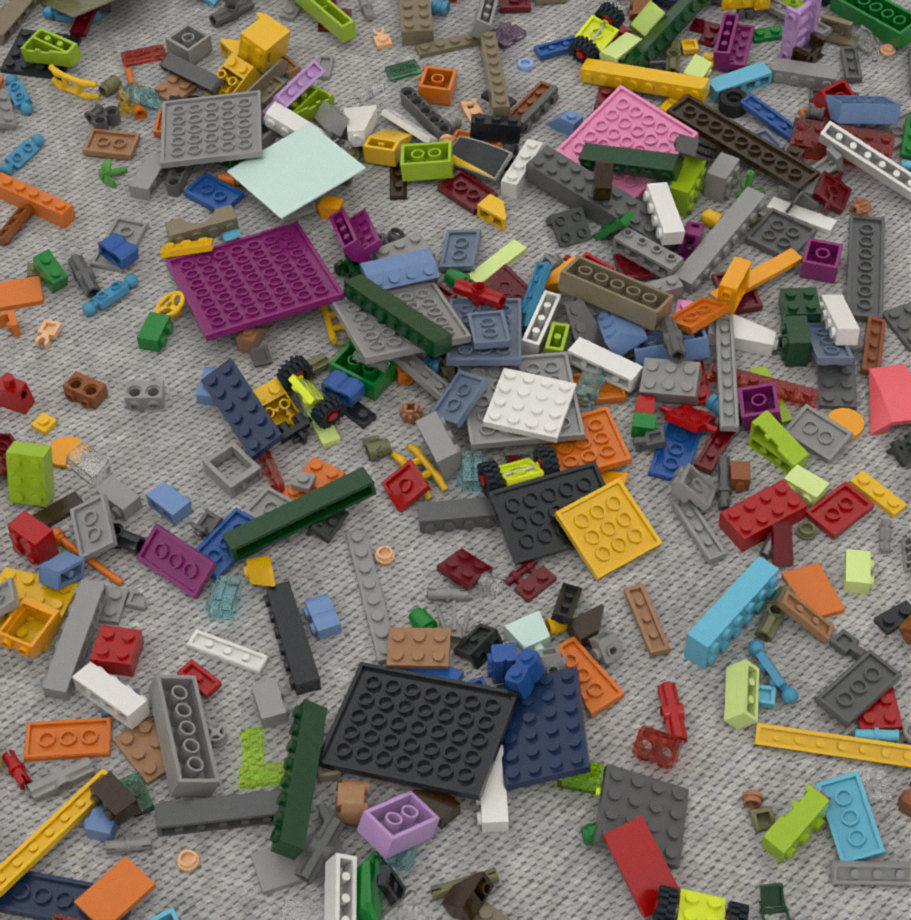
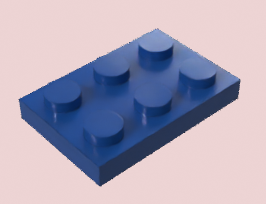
[183,172,245,212]

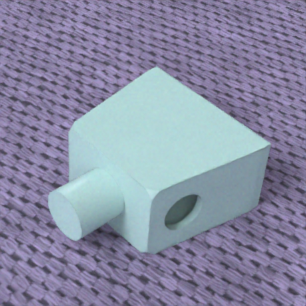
[504,610,550,653]

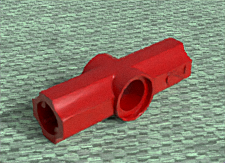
[453,278,507,310]
[657,681,688,745]

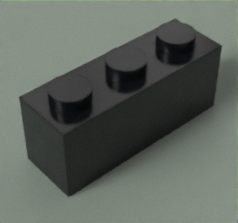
[470,113,521,144]

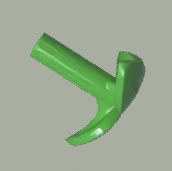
[98,159,127,188]
[735,170,765,197]

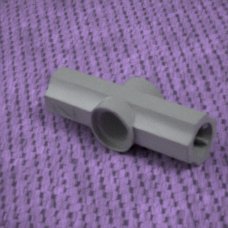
[27,757,95,802]

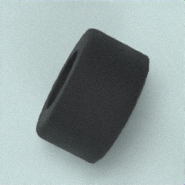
[718,88,747,118]

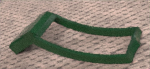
[759,883,791,920]

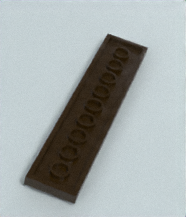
[666,94,820,194]

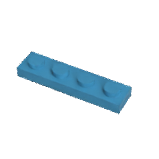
[521,261,553,330]

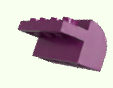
[713,13,755,73]
[329,208,383,263]

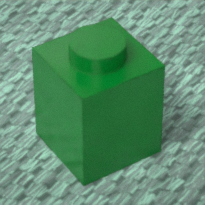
[631,412,660,438]

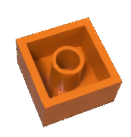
[418,66,457,106]

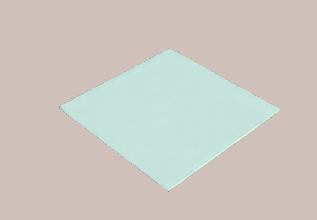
[227,123,366,219]

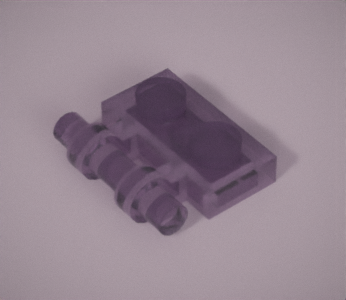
[491,21,526,50]

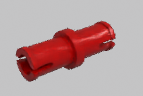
[2,750,32,790]

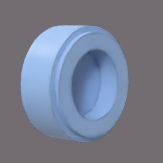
[517,58,533,72]

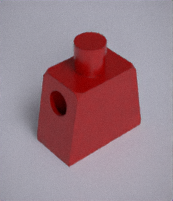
[0,373,35,415]

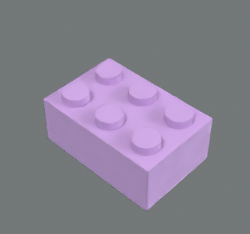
[357,791,440,859]

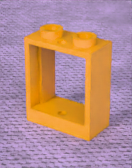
[717,256,752,315]
[0,596,63,659]

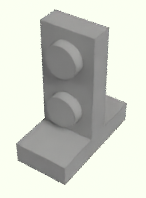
[812,145,844,181]

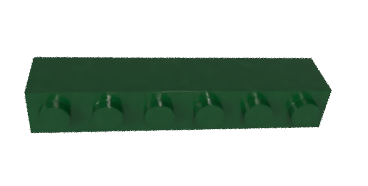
[578,143,683,181]

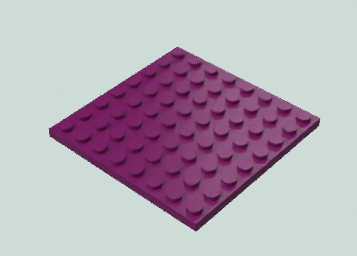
[165,221,345,341]

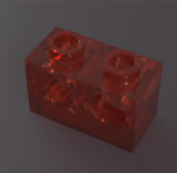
[632,725,684,769]

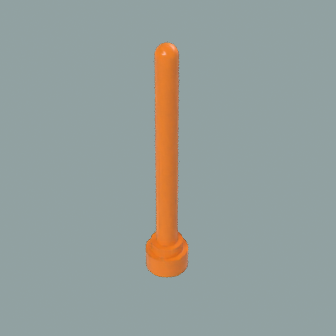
[125,68,147,120]
[53,528,123,586]

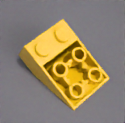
[203,53,262,96]
[363,129,413,167]
[253,377,299,428]

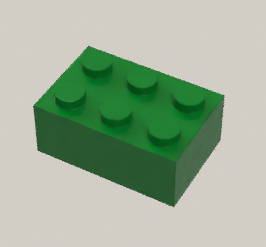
[329,341,397,401]

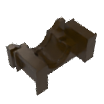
[791,31,827,63]

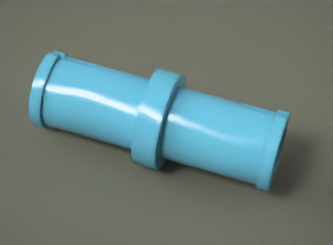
[854,727,899,743]

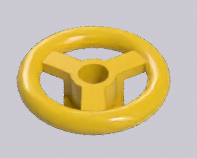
[155,291,185,318]

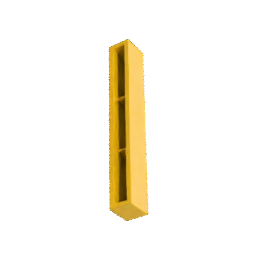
[580,58,710,103]

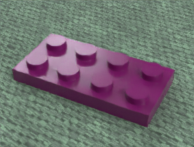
[136,524,218,599]

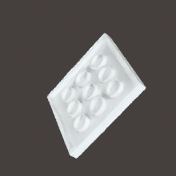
[483,368,576,443]

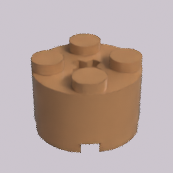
[335,780,369,825]

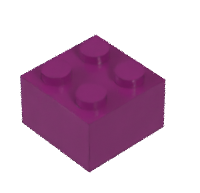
[800,238,843,284]
[738,382,782,431]

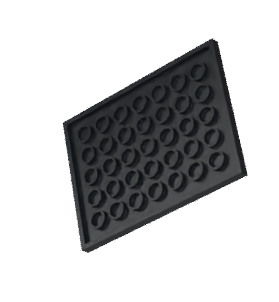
[318,662,519,801]

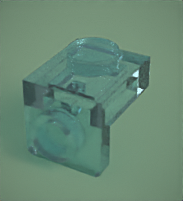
[380,847,419,873]

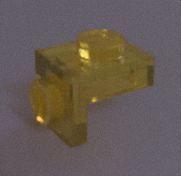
[117,88,135,116]

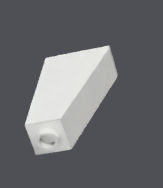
[344,105,378,147]
[708,313,779,356]

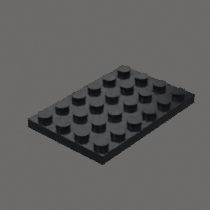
[487,461,605,566]

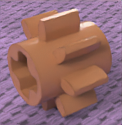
[850,197,872,216]
[399,401,423,425]

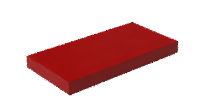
[602,815,680,918]

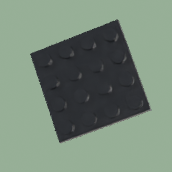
[0,29,82,80]

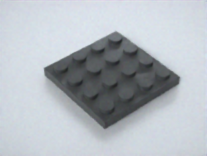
[593,764,689,870]

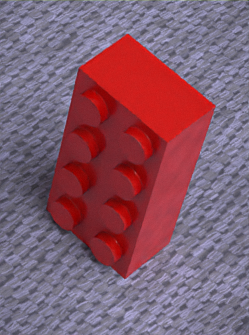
[718,480,808,552]

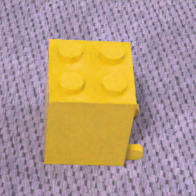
[238,12,290,73]

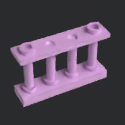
[779,0,822,60]
[262,59,325,116]

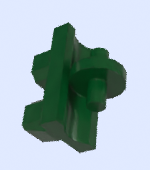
[334,250,362,279]

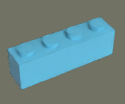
[708,61,773,103]

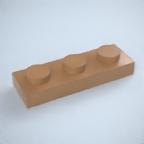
[777,589,835,643]

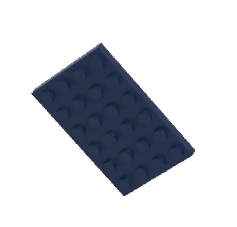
[496,667,591,791]

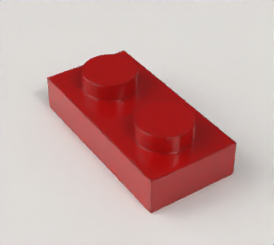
[177,659,222,699]

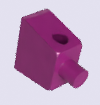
[678,221,705,261]

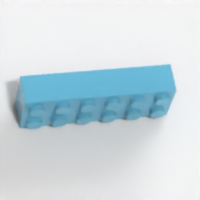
[684,556,779,670]

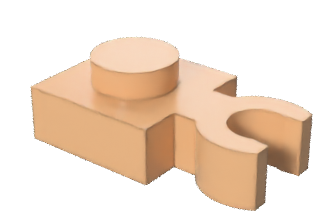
[373,27,393,50]
[35,319,63,348]

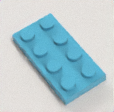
[816,771,886,861]

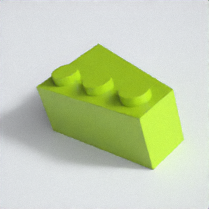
[20,27,82,67]

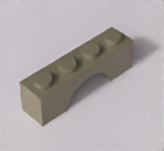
[165,205,239,244]

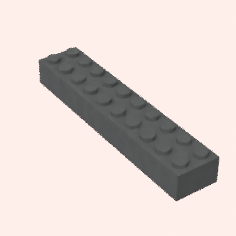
[525,146,685,252]

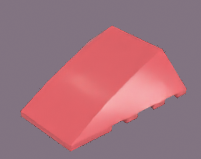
[868,364,911,435]

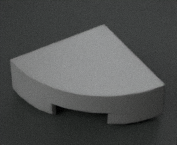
[125,589,146,612]

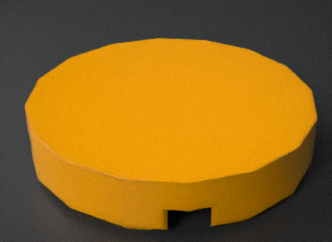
[828,408,864,440]
[50,436,86,469]

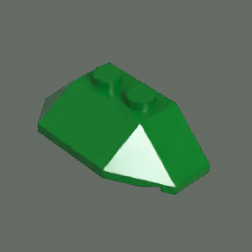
[356,850,382,920]

